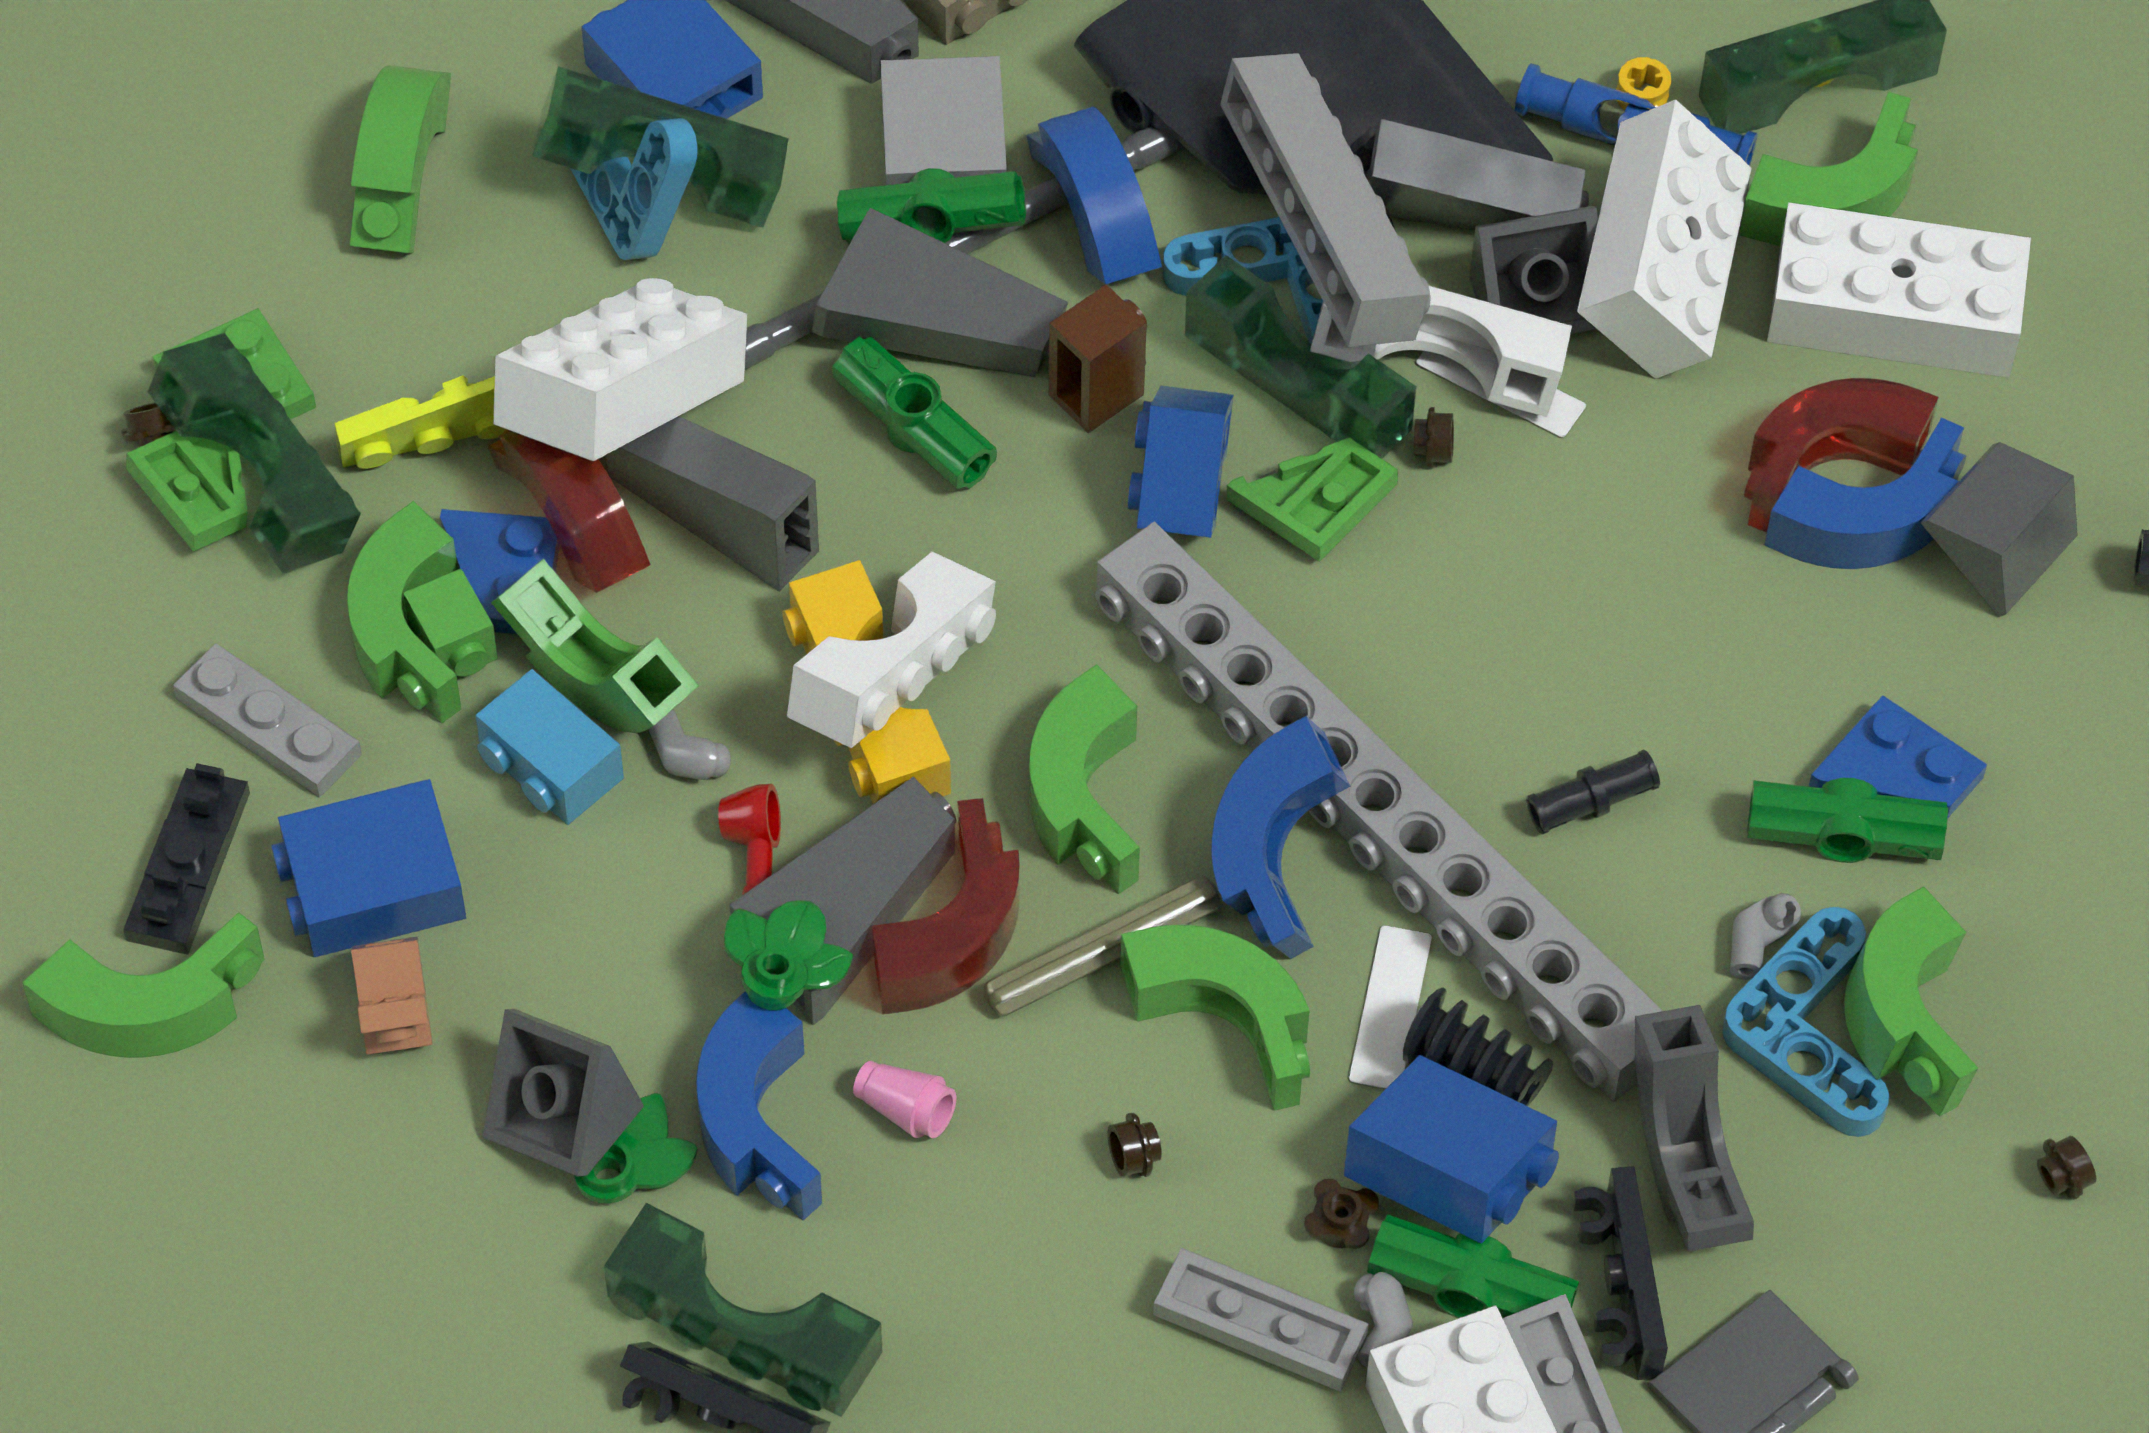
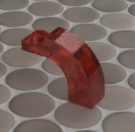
[1744,378,1939,532]
[488,429,651,593]
[872,798,1020,1015]

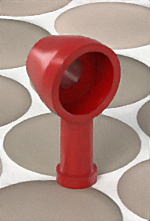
[718,783,781,895]

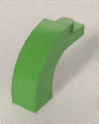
[350,65,451,253]
[1739,92,1918,246]
[347,501,462,723]
[491,559,699,733]
[1029,664,1140,894]
[1844,886,1978,1117]
[22,912,265,1058]
[1120,925,1310,1111]

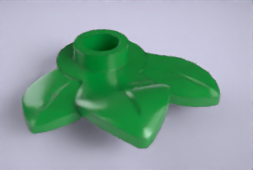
[724,900,853,1010]
[574,1093,698,1204]

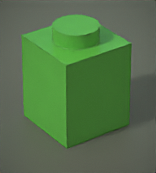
[403,569,498,677]

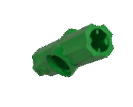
[837,168,1026,244]
[832,336,997,489]
[1747,778,1948,863]
[1367,1214,1580,1318]

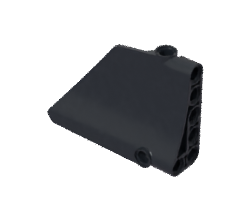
[1074,0,1553,195]

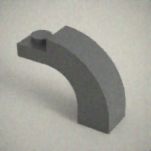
[1635,1005,1754,1252]

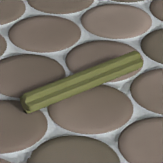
[984,876,1221,1016]

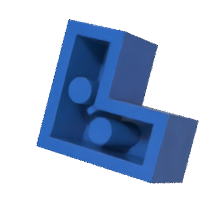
[1128,386,1234,538]

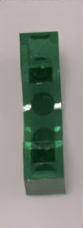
[1699,0,1947,134]
[532,66,789,228]
[1185,255,1417,459]
[147,333,361,574]
[604,1203,883,1417]

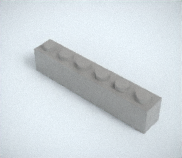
[1220,53,1431,347]

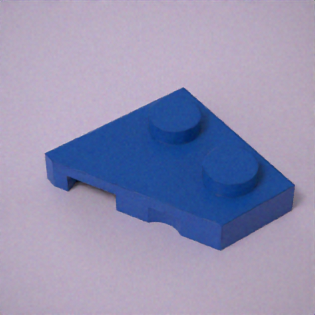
[440,509,562,634]
[1808,695,1987,818]

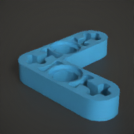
[563,117,697,260]
[1163,217,1355,369]
[1722,907,1889,1137]

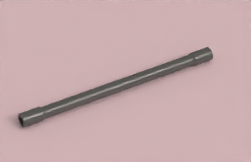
[745,127,1185,370]

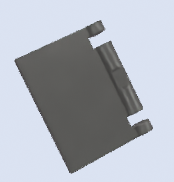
[1649,1290,1859,1433]

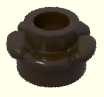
[1414,407,1454,468]
[1107,1113,1162,1177]
[2037,1135,2097,1200]

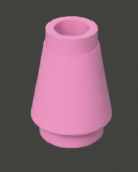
[853,1061,957,1138]

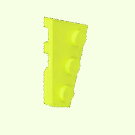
[334,375,511,469]

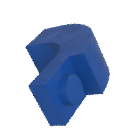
[1026,106,1162,284]
[1765,417,1966,569]
[1211,716,1351,959]
[696,991,822,1221]

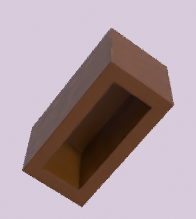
[1049,284,1147,434]

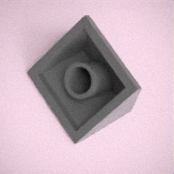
[1469,206,1598,334]
[1921,442,2078,617]
[482,1009,644,1176]

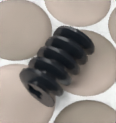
[1403,987,1553,1106]

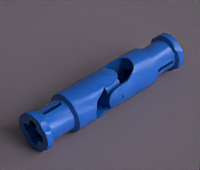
[1515,63,1758,166]

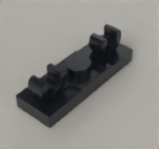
[123,763,250,955]
[1573,1166,1668,1380]
[620,1341,831,1433]

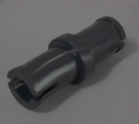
[1526,750,1660,834]

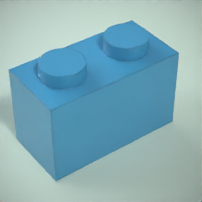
[475,669,624,825]

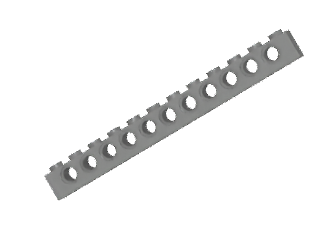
[1095,521,1663,1102]

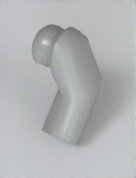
[648,710,731,780]
[1730,893,1801,980]
[1354,1272,1413,1368]

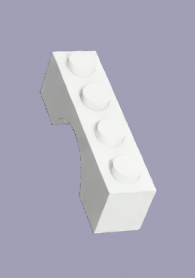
[1310,286,1572,417]
[787,552,996,748]

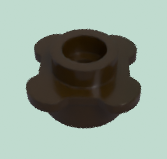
[121,400,185,447]
[1304,1179,1379,1249]

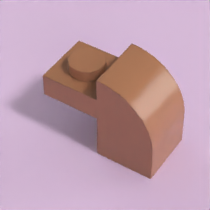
[351,936,432,1055]

